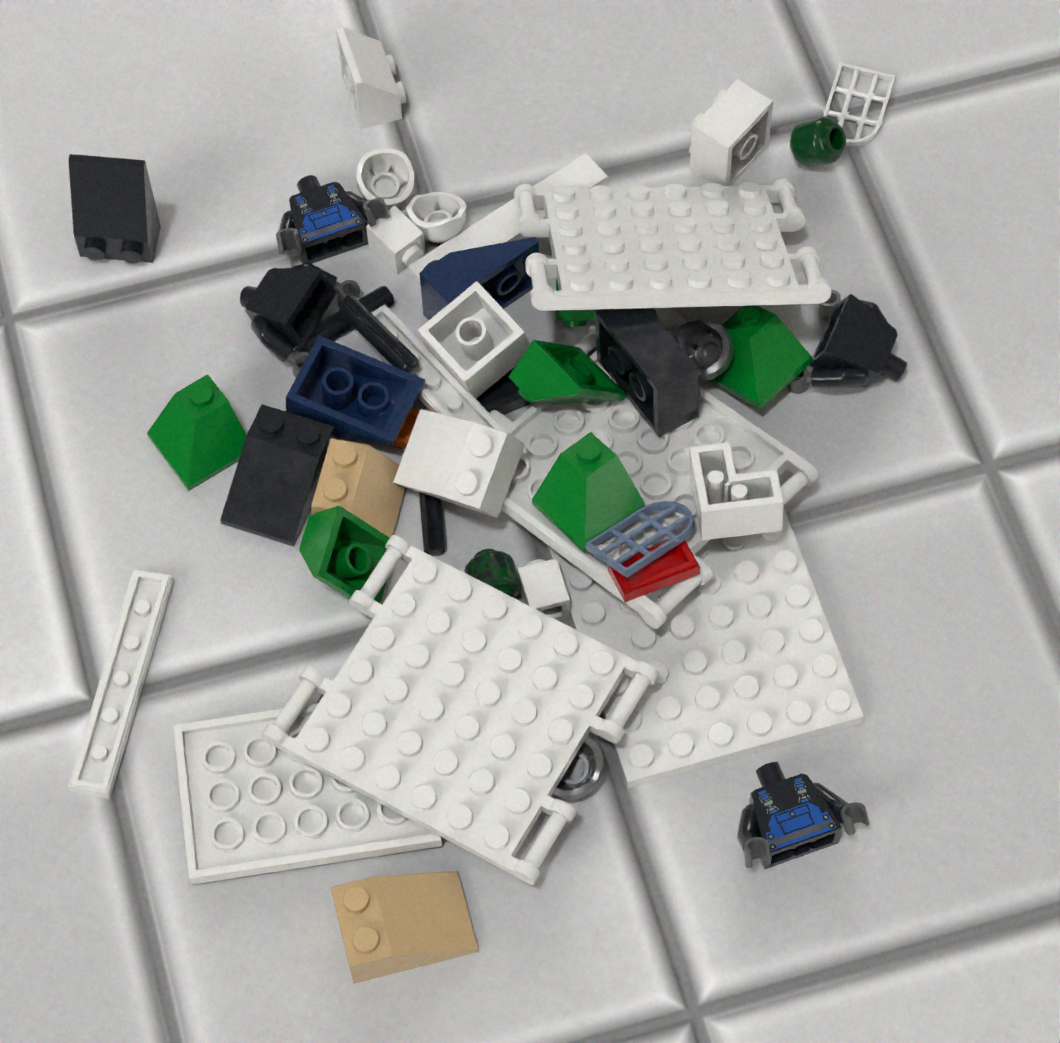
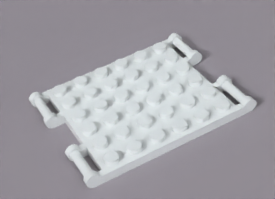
[514,178,831,311]
[490,323,819,629]
[261,535,659,885]

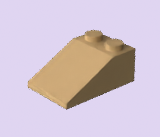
[331,871,479,984]

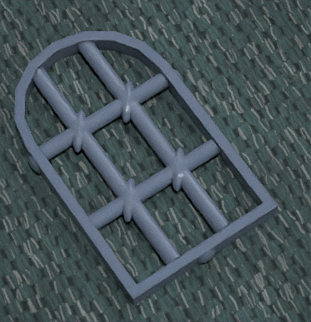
[585,501,694,578]

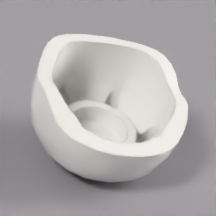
[356,148,414,209]
[406,192,467,243]

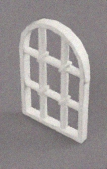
[823,62,896,147]

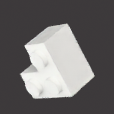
[689,442,784,541]

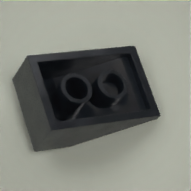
[68,154,161,263]
[220,404,336,547]

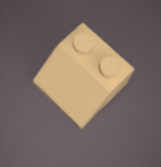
[311,438,406,538]

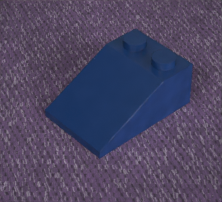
[419,237,539,321]
[286,336,425,446]

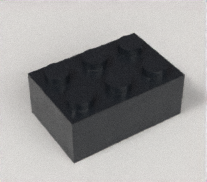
[594,308,701,437]

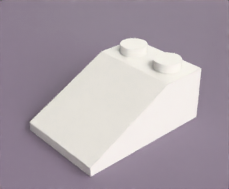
[393,409,525,518]

